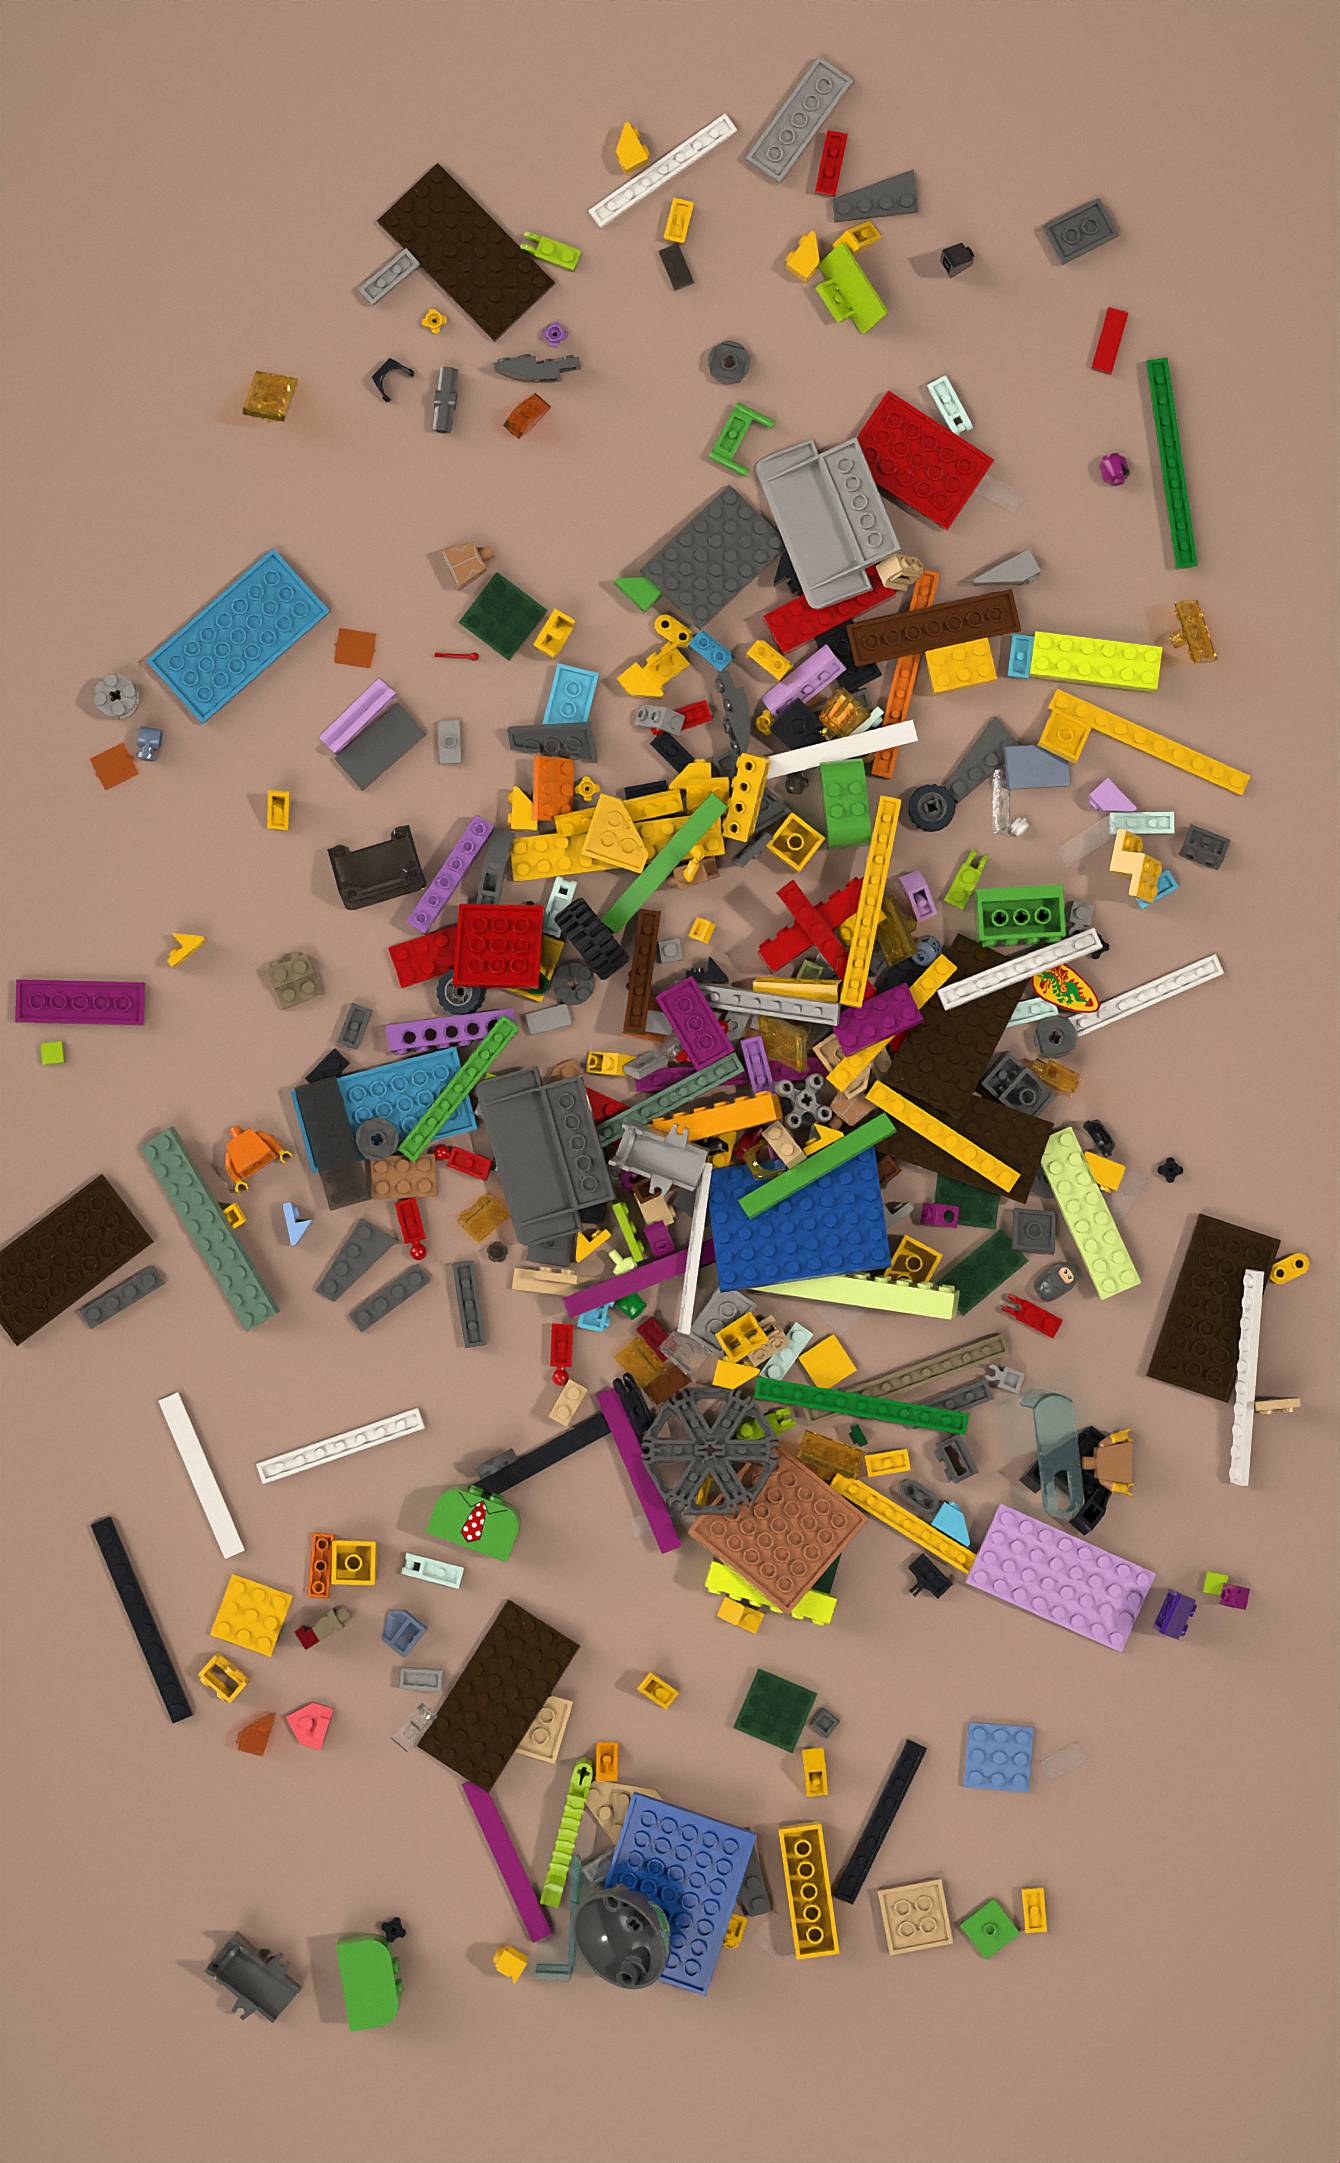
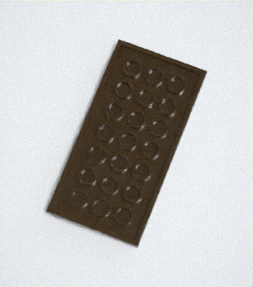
[377,163,555,342]
[883,933,1031,1120]
[874,1084,1054,1204]
[0,1174,154,1346]
[1146,1213,1281,1403]
[417,1600,581,1793]

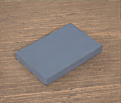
[1004,745,1070,790]

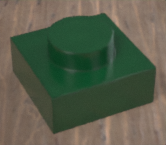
[848,1424,868,1447]

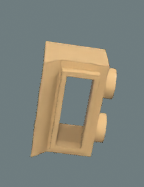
[876,554,924,591]
[739,1314,791,1366]

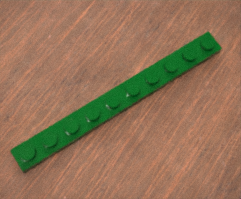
[1146,357,1198,570]
[754,1376,969,1435]

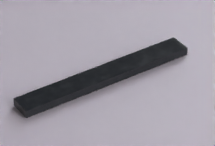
[468,1413,611,1495]
[833,1738,927,1905]

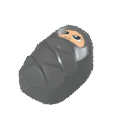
[1033,1262,1079,1302]

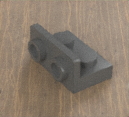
[1179,824,1230,870]

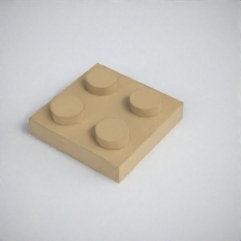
[1254,1397,1301,1414]

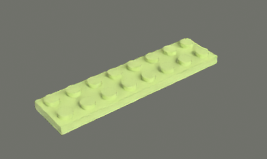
[1040,1126,1141,1300]

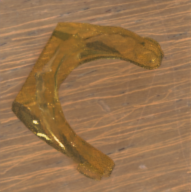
[743,1139,784,1180]

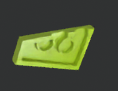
[610,1191,644,1263]

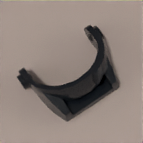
[371,358,415,403]
[1083,1119,1116,1158]

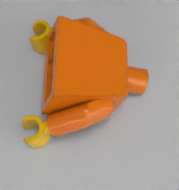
[225,1126,292,1194]

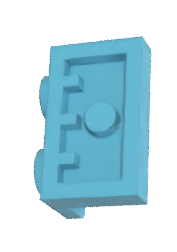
[578,1285,614,1332]

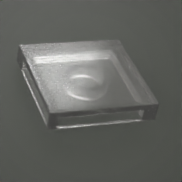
[658,1327,713,1377]

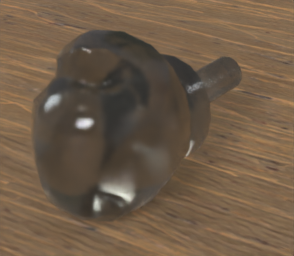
[785,771,809,795]

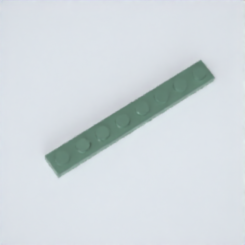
[597,1052,745,1148]

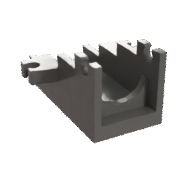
[204,1932,302,2023]

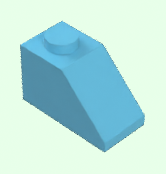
[930,1501,970,1547]

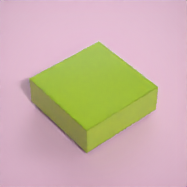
[41,1041,65,1065]
[1202,1571,1229,1596]

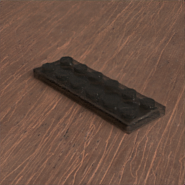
[295,1076,372,1211]

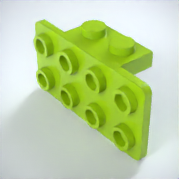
[816,243,888,334]

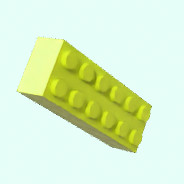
[1029,631,1162,693]
[705,1559,837,1626]

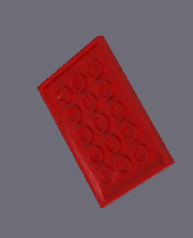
[857,390,994,531]

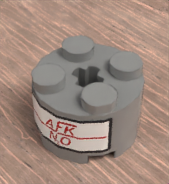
[94,674,140,720]

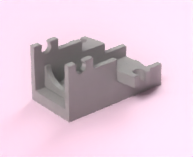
[608,1119,710,1198]

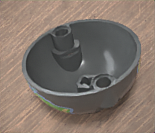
[572,1884,672,1989]

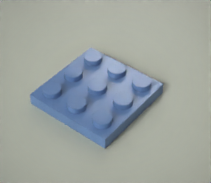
[964,1722,1034,1792]

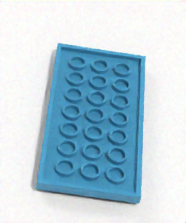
[146,548,330,724]
[290,1046,478,1173]

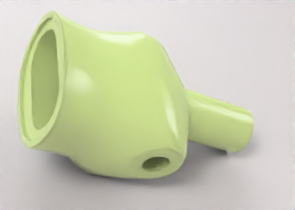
[608,1249,639,1276]

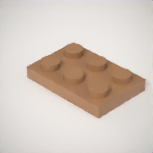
[371,1154,437,1200]

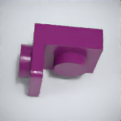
[618,1170,637,1193]
[1220,1583,1250,1610]

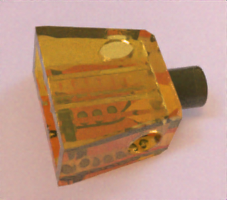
[819,687,871,741]
[1031,1058,1081,1098]

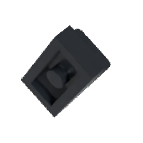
[773,553,804,597]
[686,956,729,984]

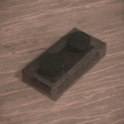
[658,243,694,292]

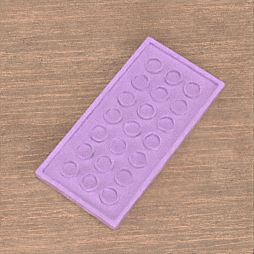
[965,1503,1156,1653]

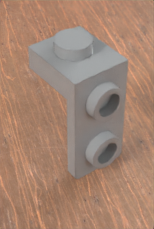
[635,705,685,736]

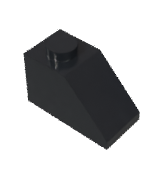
[940,242,974,278]

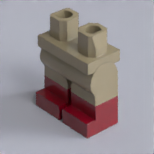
[294,1606,353,1650]

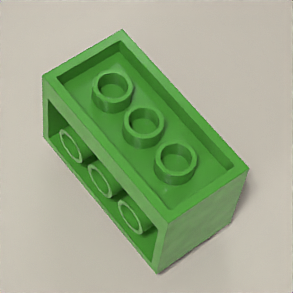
[974,884,1066,947]

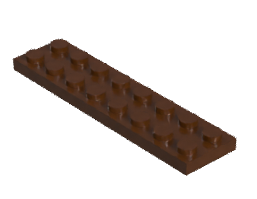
[846,589,1021,668]

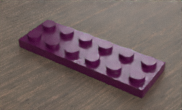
[15,979,145,1025]

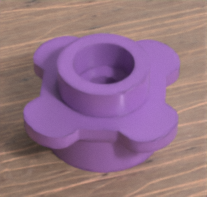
[542,322,567,347]

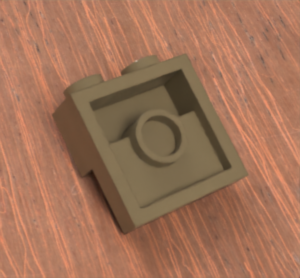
[267,952,323,1010]

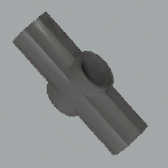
[432,367,458,434]

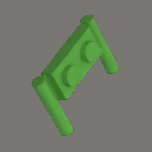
[709,402,776,477]

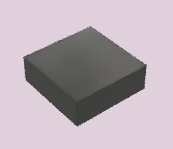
[810,1708,840,1738]

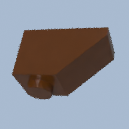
[645,1363,692,1405]

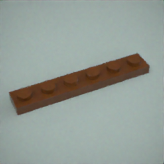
[623,909,661,1035]

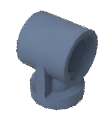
[136,726,163,761]

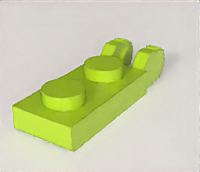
[520,232,581,272]
[944,849,989,911]
[736,1408,796,1440]

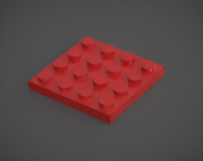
[453,904,545,989]

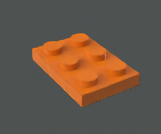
[533,756,574,822]

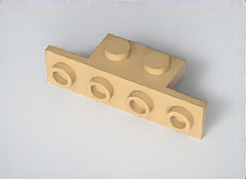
[512,1267,599,1296]

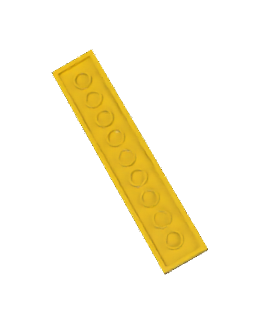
[511,816,725,882]

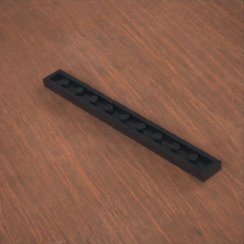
[91,1517,194,1724]

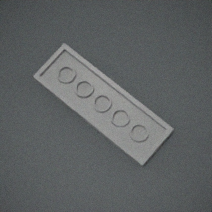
[745,57,853,184]

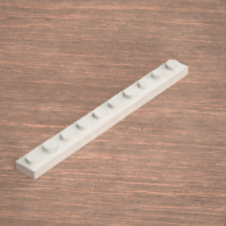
[1229,1269,1264,1486]

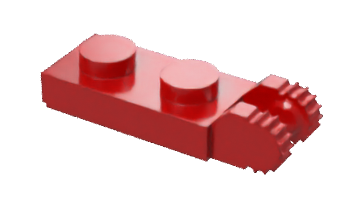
[1001,1293,1063,1339]

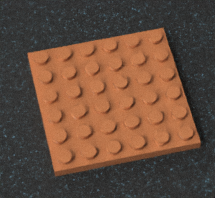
[687,1442,869,1616]

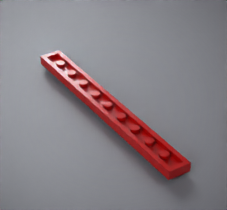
[776,880,907,1054]

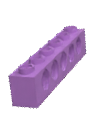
[407,815,495,935]
[386,1008,517,1055]

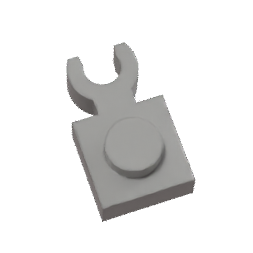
[1068,901,1094,937]
[985,1364,1025,1394]

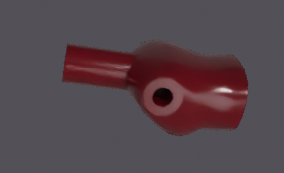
[732,1125,766,1164]

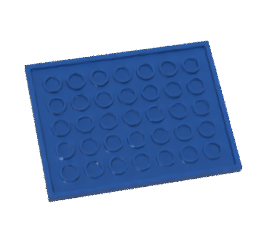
[708,1146,892,1293]
[603,1791,757,1996]

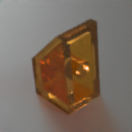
[503,393,551,439]
[236,1712,276,1757]

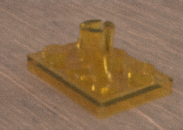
[242,371,298,422]
[1169,600,1218,664]
[876,894,919,967]
[758,1014,808,1073]
[796,1429,866,1480]

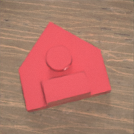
[286,1702,334,1750]

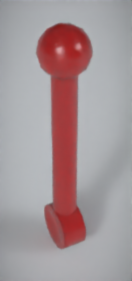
[434,653,479,661]

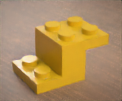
[1110,829,1162,904]

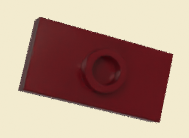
[636,1316,679,1362]

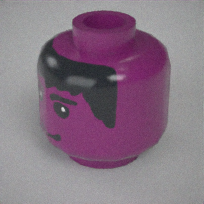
[1099,453,1130,486]

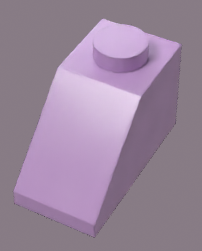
[1087,778,1137,813]
[899,869,937,923]

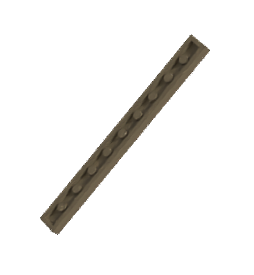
[802,1333,1011,1427]

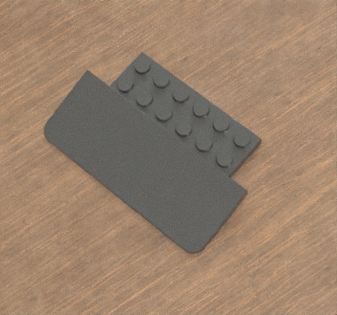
[476,1066,617,1246]

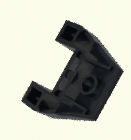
[1019,1426,1112,1536]

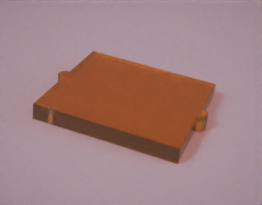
[334,628,376,669]
[90,743,139,790]

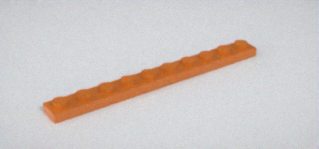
[871,569,940,779]

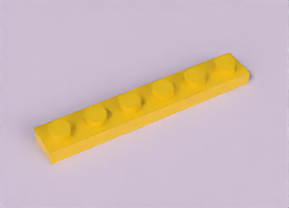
[554,789,684,838]

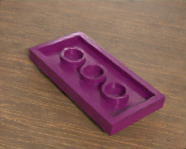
[655,976,735,1072]
[831,983,924,1058]

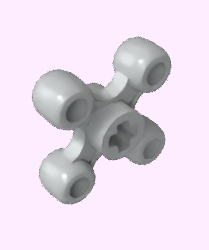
[775,1073,832,1130]

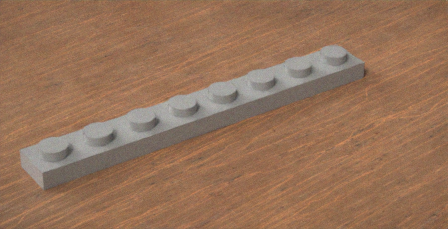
[674,979,841,1026]

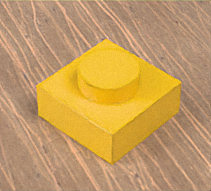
[688,917,716,944]

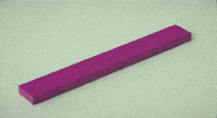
[562,1238,716,1318]
[596,1388,682,1554]
[462,1781,553,1943]

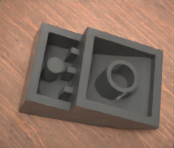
[979,1051,1057,1117]

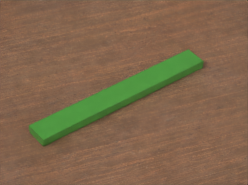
[601,792,728,934]
[398,1014,520,1162]
[738,1112,896,1220]

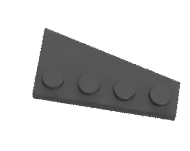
[712,750,792,834]
[316,1218,398,1302]

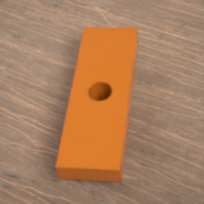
[307,1532,335,1599]

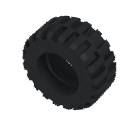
[554,898,630,980]

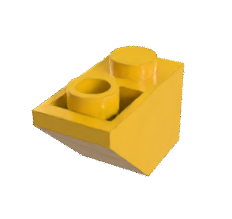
[616,121,650,175]
[785,230,819,283]
[617,662,664,699]
[508,786,538,832]
[586,1051,637,1078]
[712,1356,760,1389]

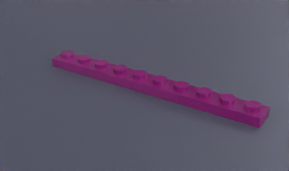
[635,1057,829,1092]

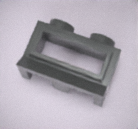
[934,1434,979,1484]

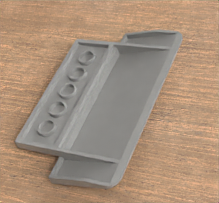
[756,437,903,609]

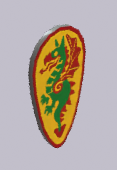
[1031,963,1100,1013]

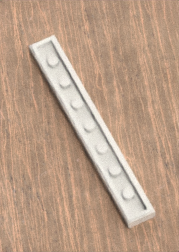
[589,113,738,229]
[767,720,918,779]
[937,928,1103,1011]
[1068,954,1224,1038]
[677,1163,712,1334]
[158,1392,245,1559]
[256,1408,425,1484]

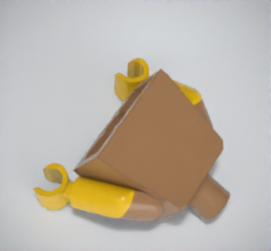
[666,845,721,889]
[1082,1429,1134,1496]

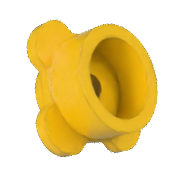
[422,308,447,334]
[755,710,775,735]
[574,776,600,802]

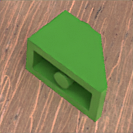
[614,577,662,614]

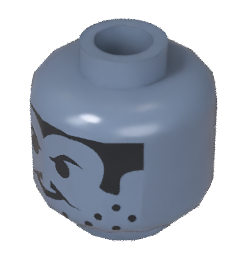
[911,935,942,967]

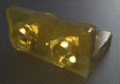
[457,1192,510,1244]
[614,1337,666,1390]

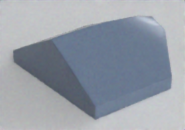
[382,1609,428,1658]

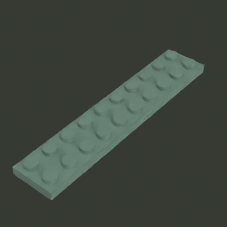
[140,1126,280,1332]

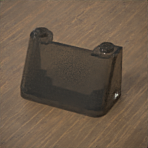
[327,825,426,910]

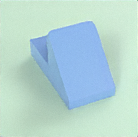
[283,1202,314,1246]

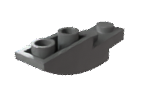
[494,354,580,383]
[715,670,751,757]
[477,828,515,905]

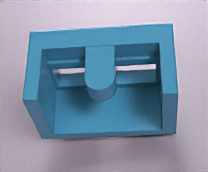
[688,630,736,674]

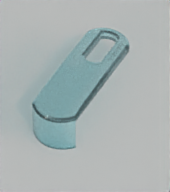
[1019,1390,1085,1518]
[535,1854,581,1982]

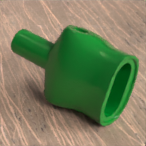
[615,1292,647,1320]

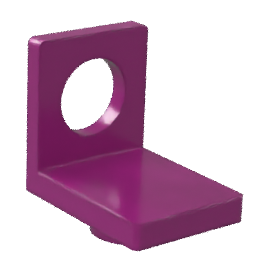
[920,1203,959,1228]

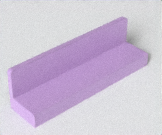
[762,644,846,718]
[320,679,397,755]

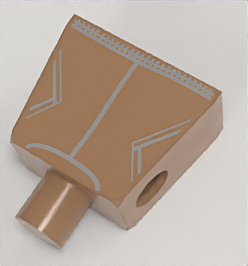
[441,542,494,591]
[827,1090,876,1131]

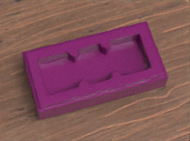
[643,1220,676,1260]

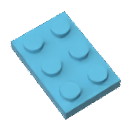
[543,663,599,724]

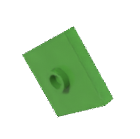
[960,1898,1020,1960]

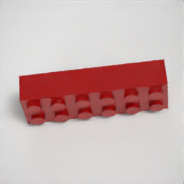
[763,562,896,657]
[757,876,864,975]

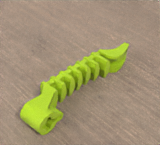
[540,1757,594,1908]

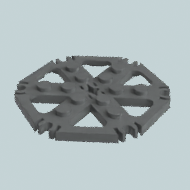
[641,1388,780,1515]

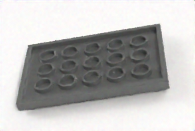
[640,485,786,631]

